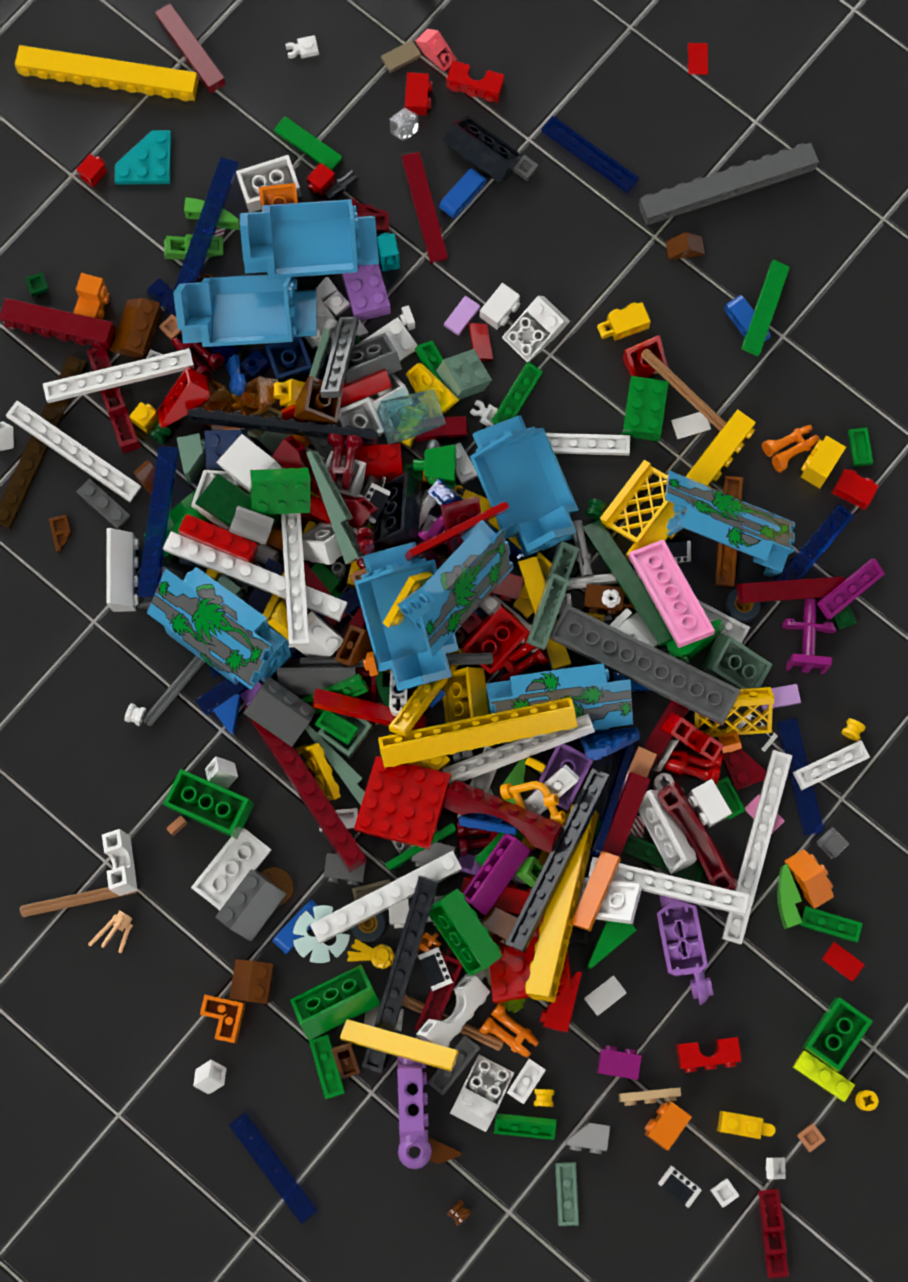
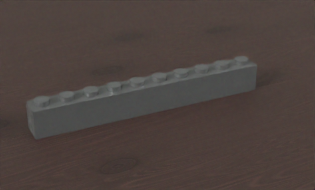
[639,143,819,225]

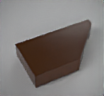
[48,514,72,553]
[419,1137,462,1164]

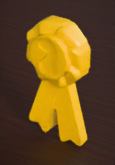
[347,939,395,969]

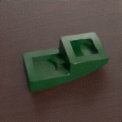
[375,671,390,706]

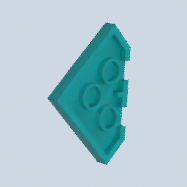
[115,130,171,184]

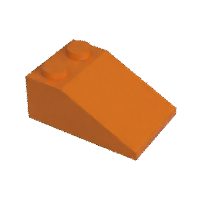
[258,183,298,210]

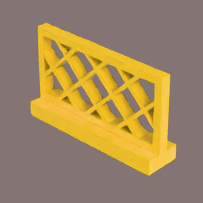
[600,460,670,545]
[694,687,774,737]

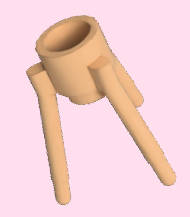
[88,911,133,953]

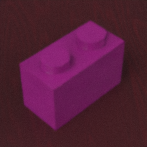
[597,1046,641,1080]

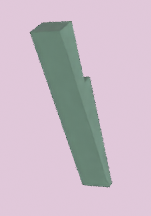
[307,451,365,564]
[526,541,579,650]
[305,725,365,806]

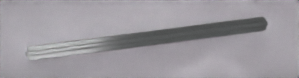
[143,587,264,726]
[300,653,493,668]

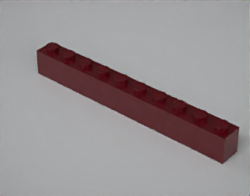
[245,706,366,873]

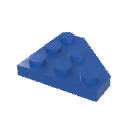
[579,727,640,760]

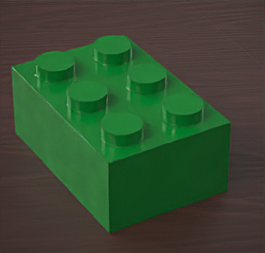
[622,376,669,442]
[250,468,310,515]
[802,997,873,1071]

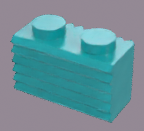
[377,233,400,271]

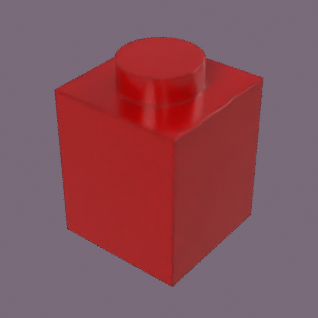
[76,154,107,188]
[306,163,335,197]

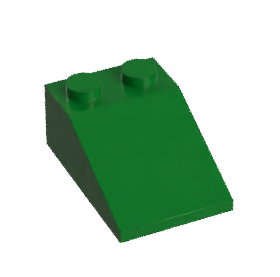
[666,619,725,664]
[585,920,636,970]

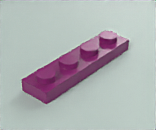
[817,559,885,619]

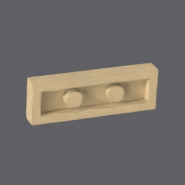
[619,1088,681,1106]

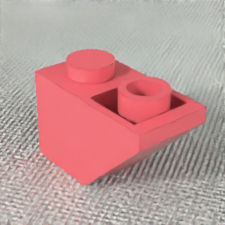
[415,29,457,71]

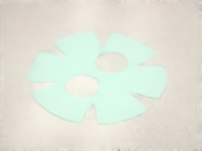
[293,905,350,963]

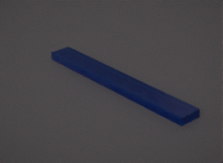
[174,157,239,290]
[137,446,179,598]

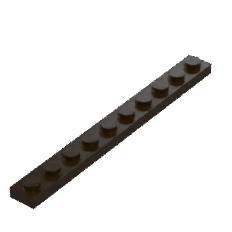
[0,355,87,529]

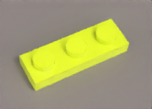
[793,1050,855,1102]

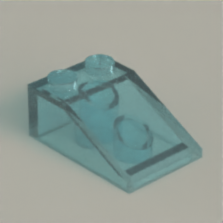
[377,389,446,444]

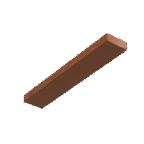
[715,476,743,588]

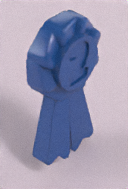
[225,355,246,396]

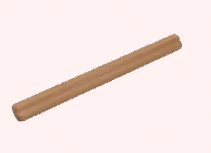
[641,349,727,431]
[20,887,137,917]
[402,995,504,1051]

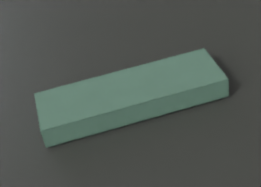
[309,328,332,379]
[555,1162,579,1226]

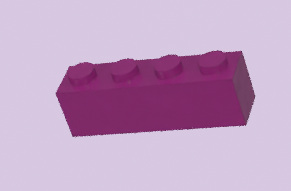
[463,833,531,916]

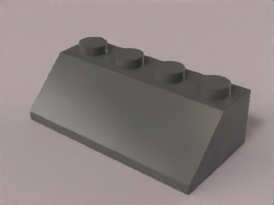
[277,667,357,698]

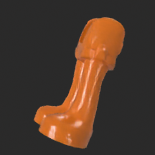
[762,425,820,473]
[478,1002,539,1058]

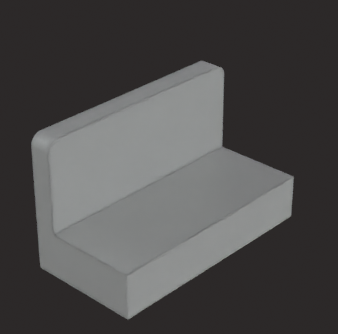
[229,506,274,545]

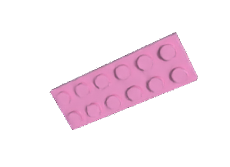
[629,540,715,648]

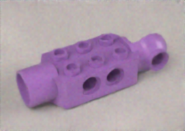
[657,895,713,1005]
[397,1056,432,1169]

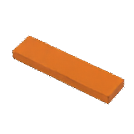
[571,851,621,931]

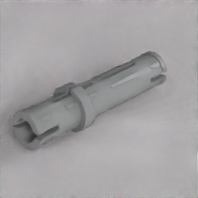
[572,520,593,577]

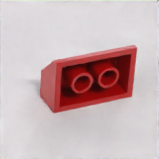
[344,443,403,485]
[462,602,530,674]

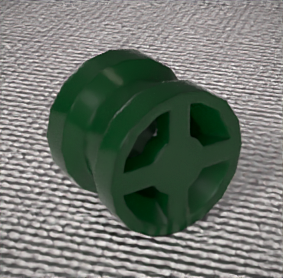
[149,422,172,445]
[585,499,607,520]

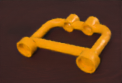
[500,781,566,851]

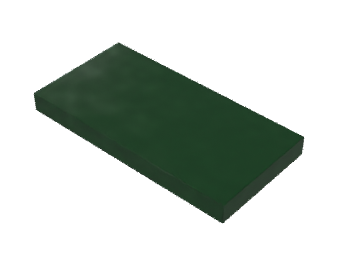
[195,474,281,546]

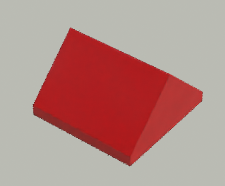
[622,335,668,378]

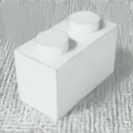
[480,283,520,330]

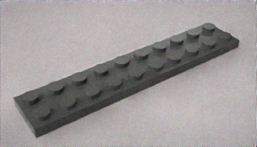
[549,604,741,726]

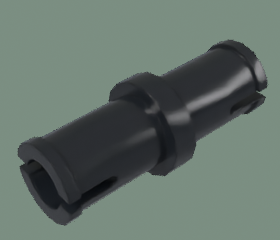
[323,170,358,201]

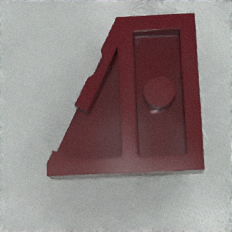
[351,198,389,233]
[722,749,767,791]

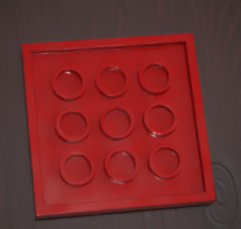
[354,756,452,849]
[489,915,572,1003]

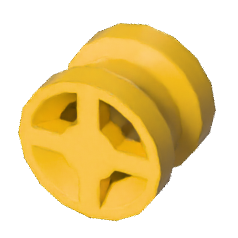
[841,718,866,741]
[534,1089,554,1107]
[855,1090,878,1111]

